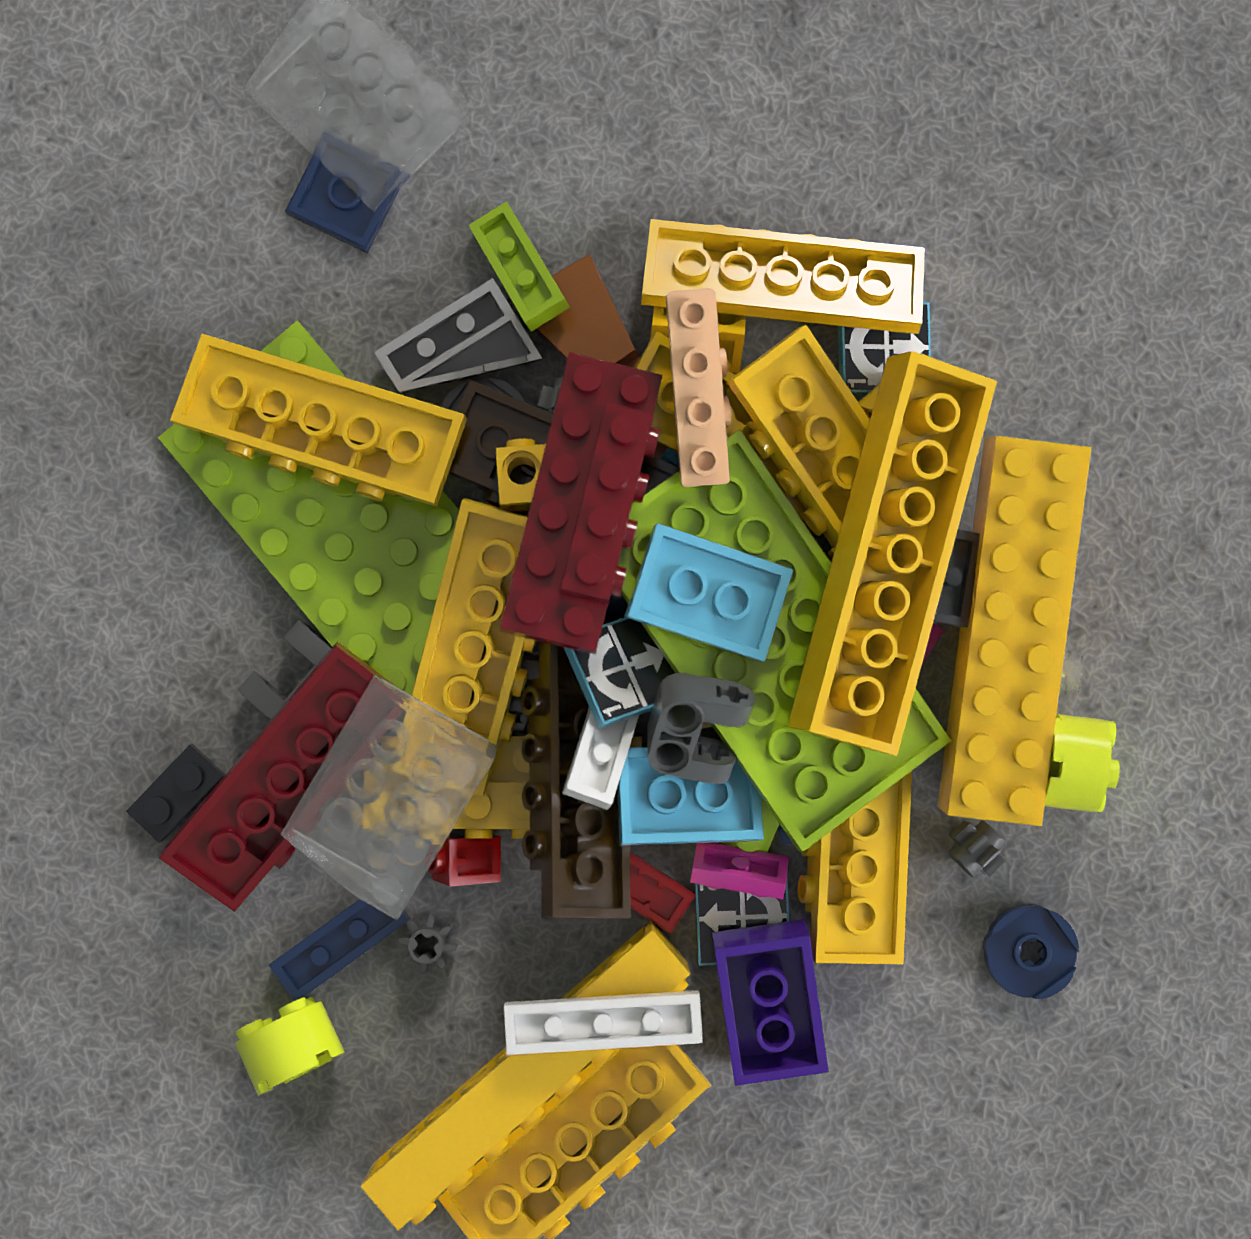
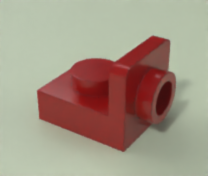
[426,834,501,887]

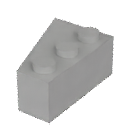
[374,278,542,394]

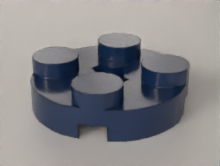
[983,904,1079,999]

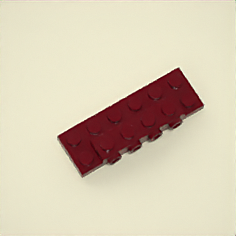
[500,352,663,655]
[159,641,411,912]

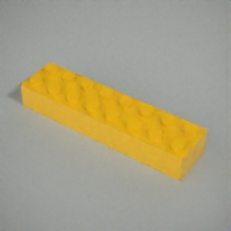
[787,351,997,756]
[937,436,1091,826]
[360,921,690,1231]

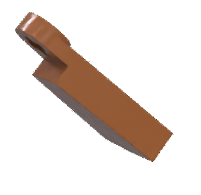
[515,254,640,368]

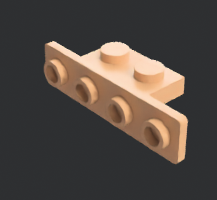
[666,288,731,487]

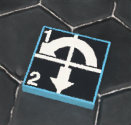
[838,302,931,395]
[564,617,675,729]
[695,879,789,966]

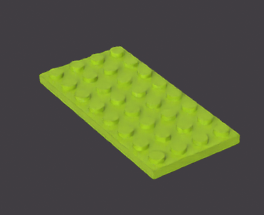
[158,320,459,697]
[618,429,951,852]

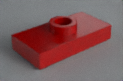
[630,851,696,934]

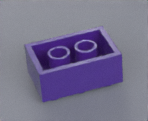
[712,919,829,1086]

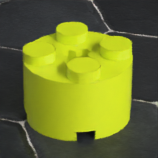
[1045,714,1120,812]
[235,997,345,1096]

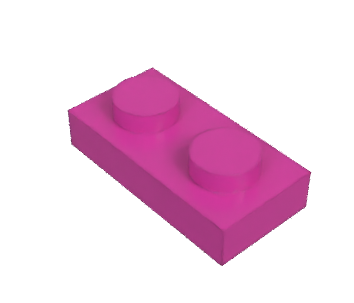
[690,843,789,899]

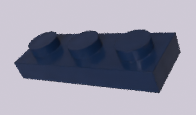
[269,882,411,1001]

